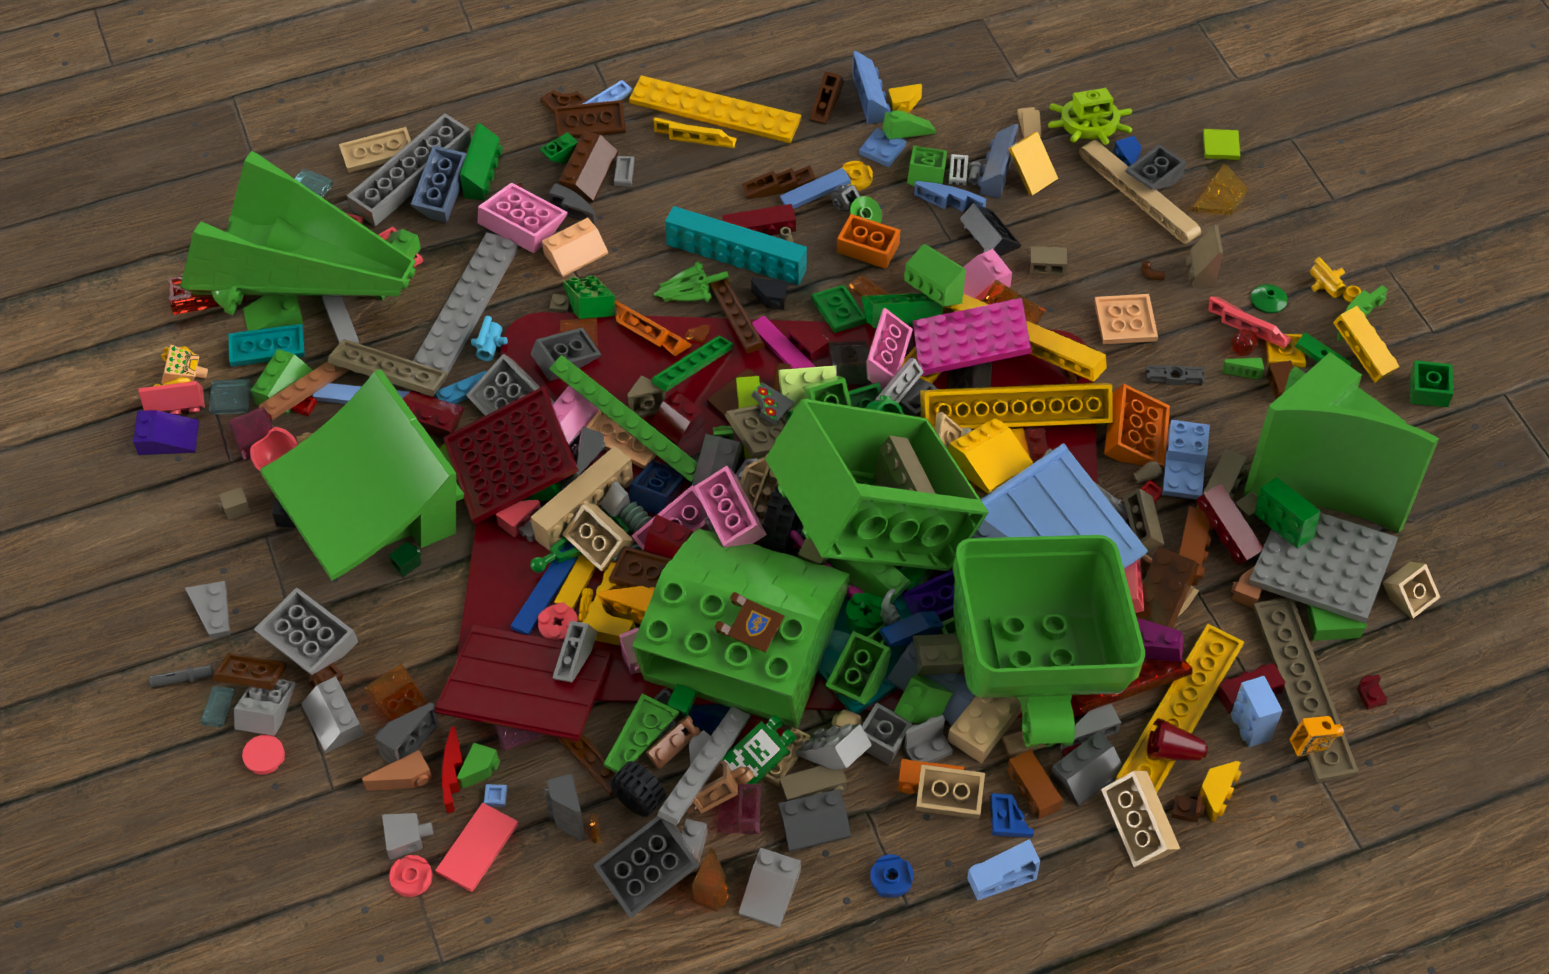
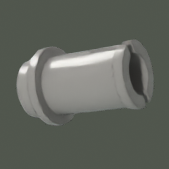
[968,161,983,185]

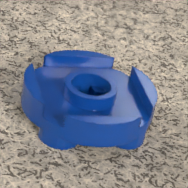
[870,854,914,898]

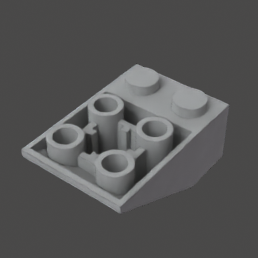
[234,679,295,736]
[795,724,872,770]

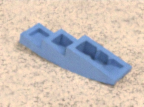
[914,181,986,212]

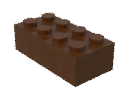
[1135,546,1200,629]

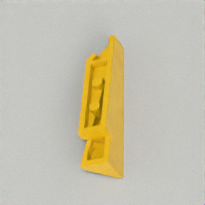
[653,118,737,148]

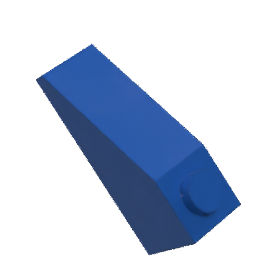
[879,611,944,647]

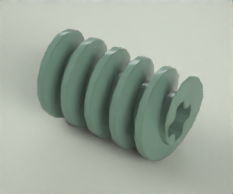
[620,502,652,533]

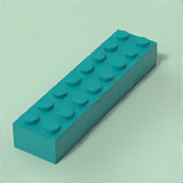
[665,206,807,286]

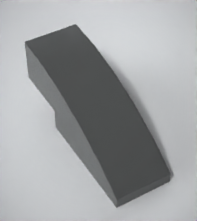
[549,183,596,225]

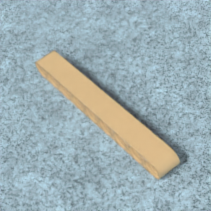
[1079,140,1201,244]

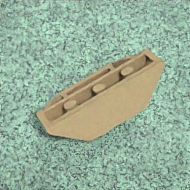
[740,454,779,525]

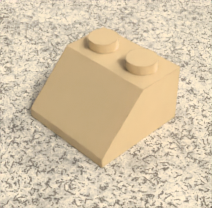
[1382,562,1441,618]

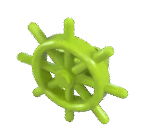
[1048,88,1132,145]

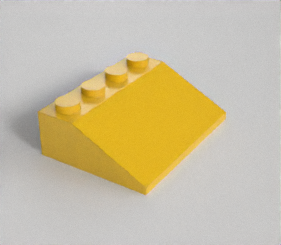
[947,418,1033,493]

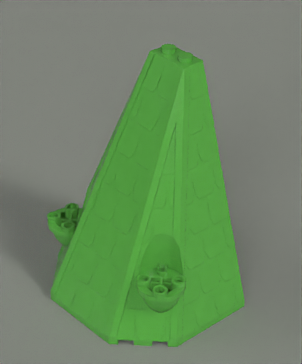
[180,151,416,315]

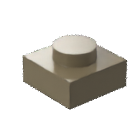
[549,294,570,313]

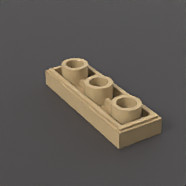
[763,727,811,787]

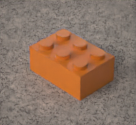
[837,214,901,269]

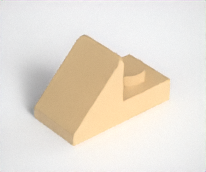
[1017,107,1041,138]

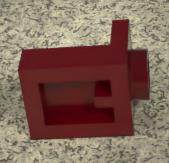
[1357,674,1388,710]

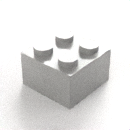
[862,703,913,765]

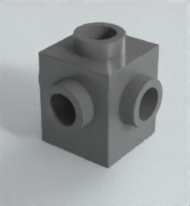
[830,185,860,211]

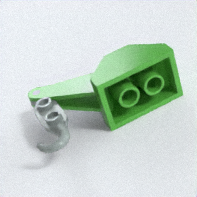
[825,589,902,705]

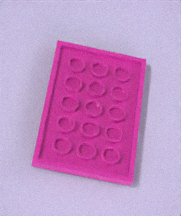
[913,298,1032,376]

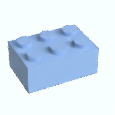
[1231,676,1283,747]

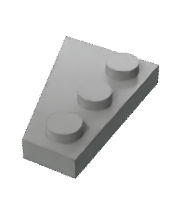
[185,581,231,638]

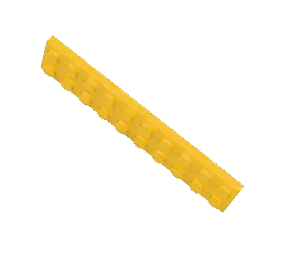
[629,75,801,143]
[1116,624,1244,793]

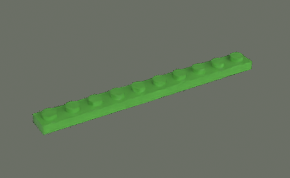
[549,355,698,483]

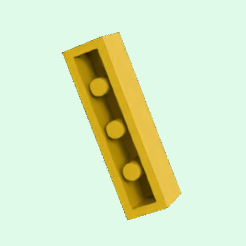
[1333,306,1400,383]

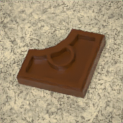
[540,90,588,114]

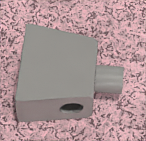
[382,813,434,860]

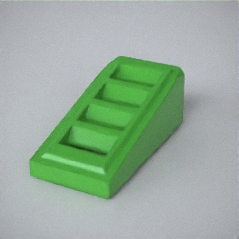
[1222,358,1264,379]

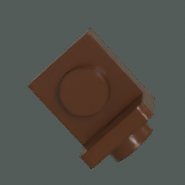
[308,663,343,690]
[1172,795,1205,823]

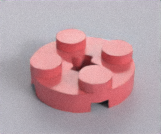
[538,603,578,642]

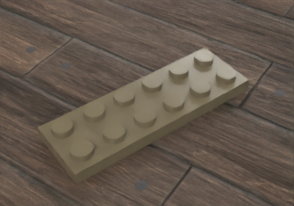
[328,339,447,396]

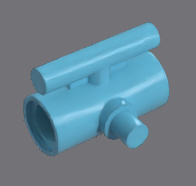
[471,316,508,361]

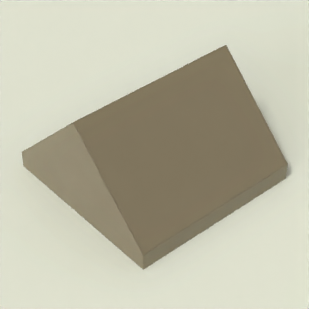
[627,376,666,417]

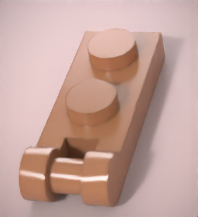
[645,715,701,769]

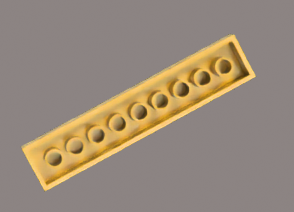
[920,383,1113,429]

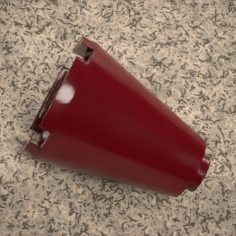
[1147,718,1208,761]

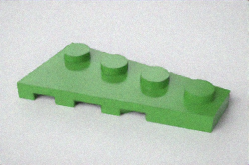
[604,694,679,773]

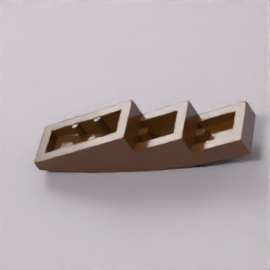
[742,165,816,199]

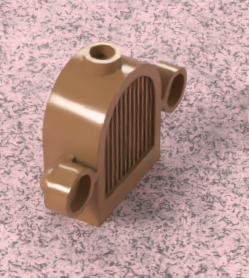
[685,761,754,814]

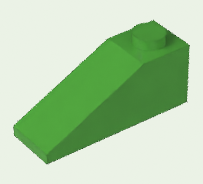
[882,111,936,140]

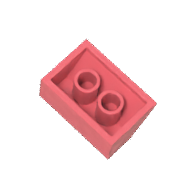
[138,381,205,415]

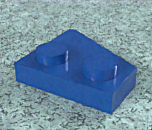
[989,793,1034,838]

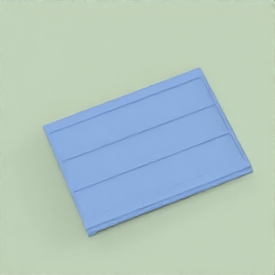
[980,443,1148,569]

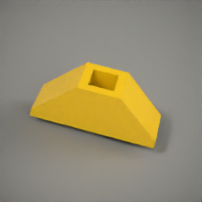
[1199,761,1242,822]

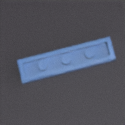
[780,168,851,209]

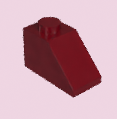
[788,329,829,364]

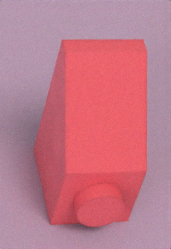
[496,500,541,537]

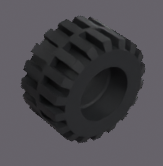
[610,761,666,817]

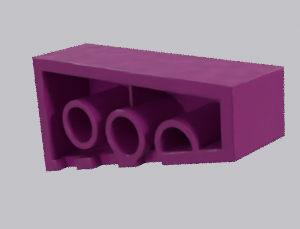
[1137,618,1184,662]

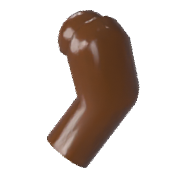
[1140,261,1165,280]

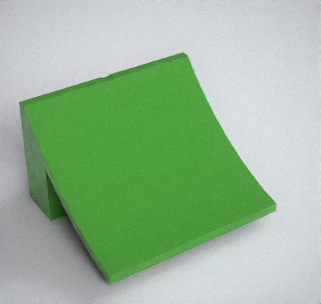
[1242,352,1439,533]
[260,369,464,581]

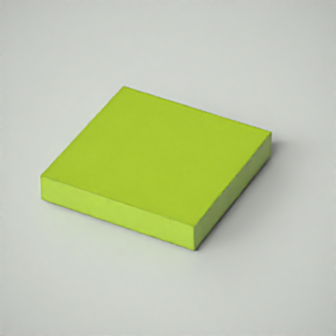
[1203,129,1240,160]

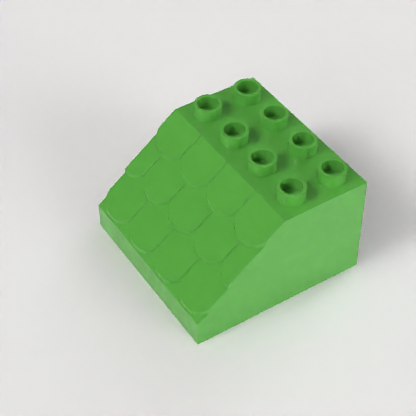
[632,528,850,729]

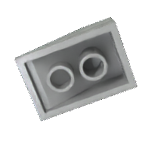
[739,848,801,928]

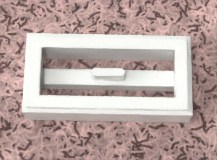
[949,154,968,185]

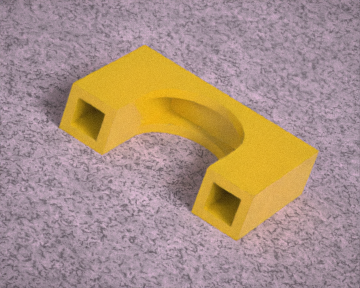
[582,562,636,646]

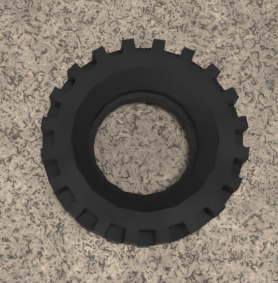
[759,485,800,554]

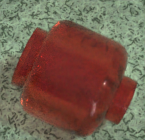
[1231,329,1258,356]

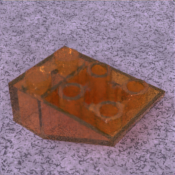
[364,663,428,722]

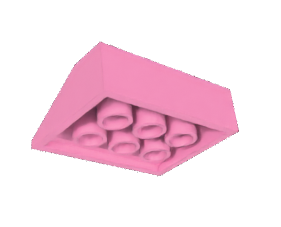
[477,183,568,253]

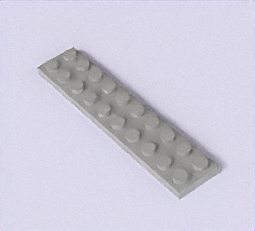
[413,232,520,375]

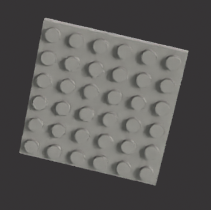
[1249,512,1398,624]

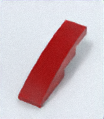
[442,726,463,814]

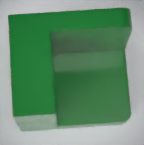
[668,683,696,717]

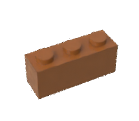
[1007,749,1063,819]

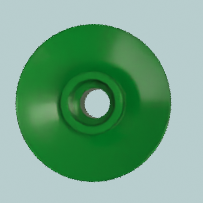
[1251,284,1288,314]

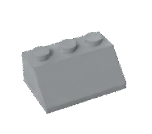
[301,677,364,753]

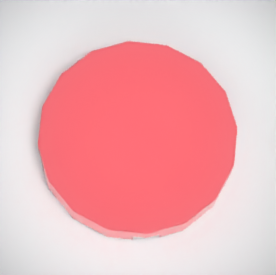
[242,735,285,775]
[389,855,433,897]

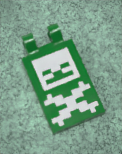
[721,715,797,795]

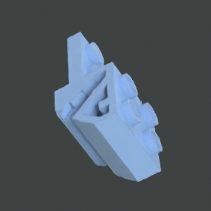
[1162,420,1210,499]

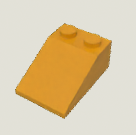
[597,586,655,625]

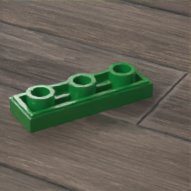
[1294,332,1352,366]

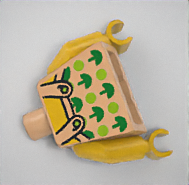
[154,345,208,386]

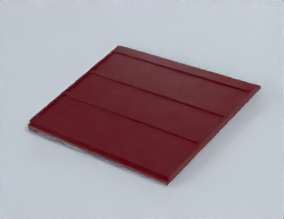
[434,625,613,742]

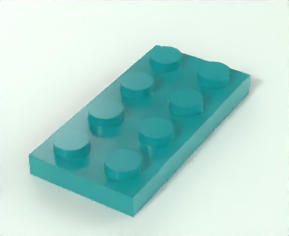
[228,324,305,367]

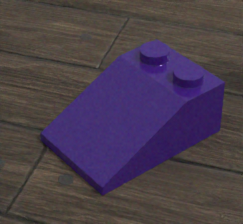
[133,410,199,455]
[902,570,955,622]

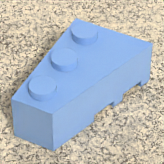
[967,839,1040,901]

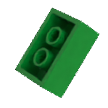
[1254,477,1321,549]

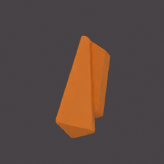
[615,300,692,356]

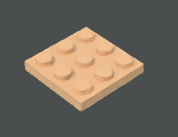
[1094,294,1158,345]

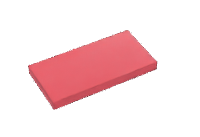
[435,803,519,892]

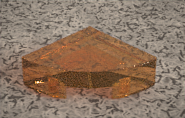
[686,325,710,343]
[589,814,601,843]

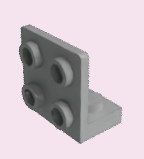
[904,715,953,763]

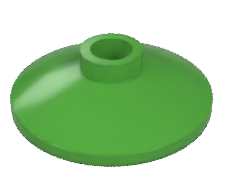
[850,196,882,223]

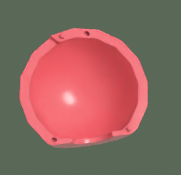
[250,427,299,472]

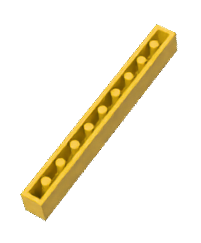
[942,293,1107,382]

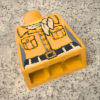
[1289,716,1344,757]

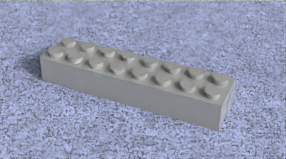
[347,113,472,226]

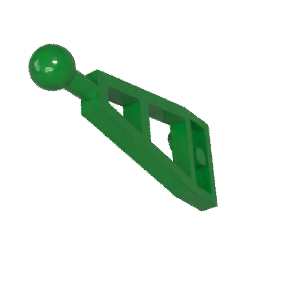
[530,507,630,573]

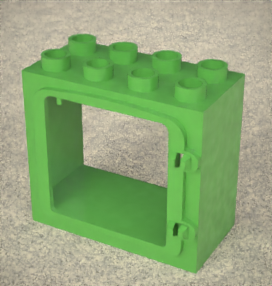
[765,398,989,571]

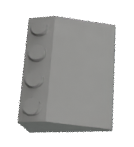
[466,354,555,416]
[254,588,358,675]

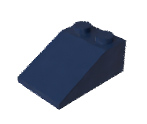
[628,459,685,515]

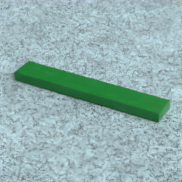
[651,335,734,392]

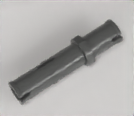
[149,664,213,688]

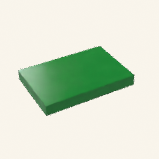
[811,285,867,333]

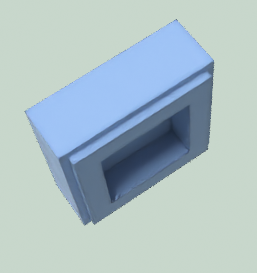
[484,784,507,807]

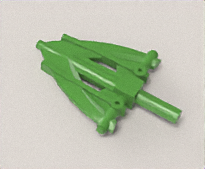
[654,262,729,302]

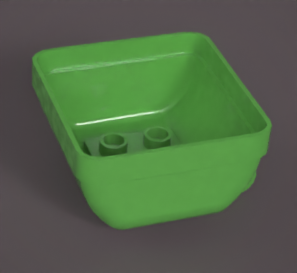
[953,535,1145,747]

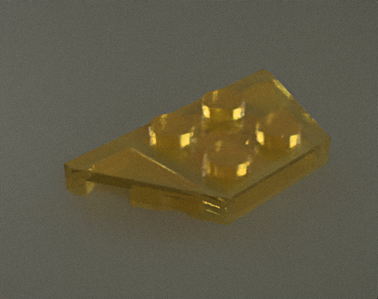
[1192,164,1248,215]

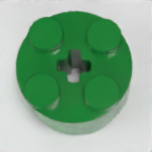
[845,593,884,637]

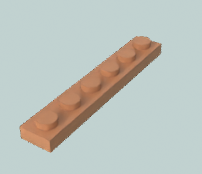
[259,361,349,420]

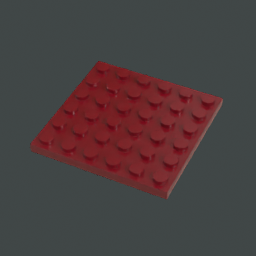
[443,386,579,524]

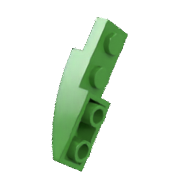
[1337,285,1388,341]

